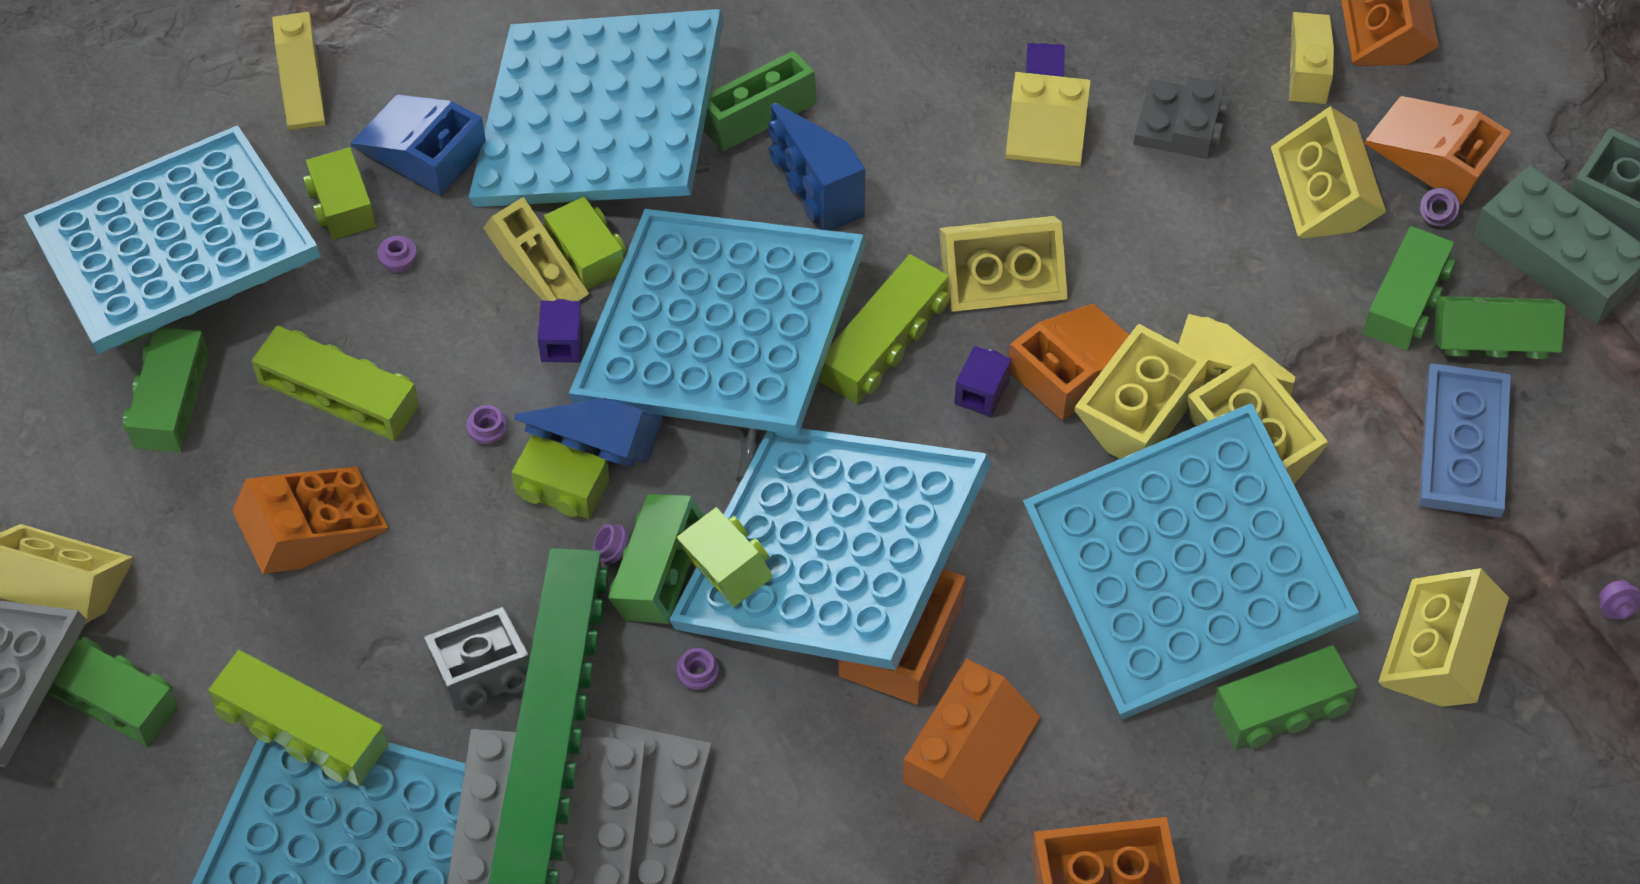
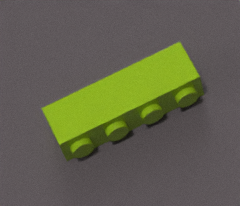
[818,254,950,404]
[251,325,419,442]
[208,650,388,786]

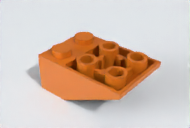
[1364,96,1511,205]
[1009,303,1129,421]
[232,466,388,574]

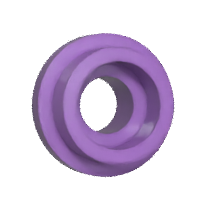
[1420,188,1460,227]
[377,236,417,273]
[467,405,508,444]
[592,524,630,565]
[1599,580,1640,619]
[676,648,719,690]

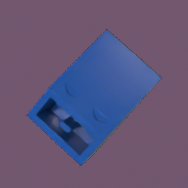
[350,94,486,196]
[768,103,865,231]
[514,398,663,467]

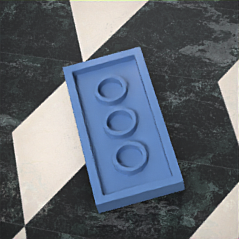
[1419,363,1511,518]

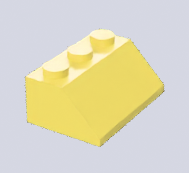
[1271,106,1386,239]
[939,216,1068,312]
[1075,324,1208,459]
[1188,354,1328,484]
[0,524,133,624]
[1378,568,1509,707]

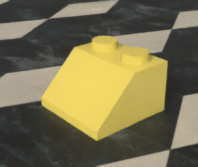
[1005,72,1090,167]

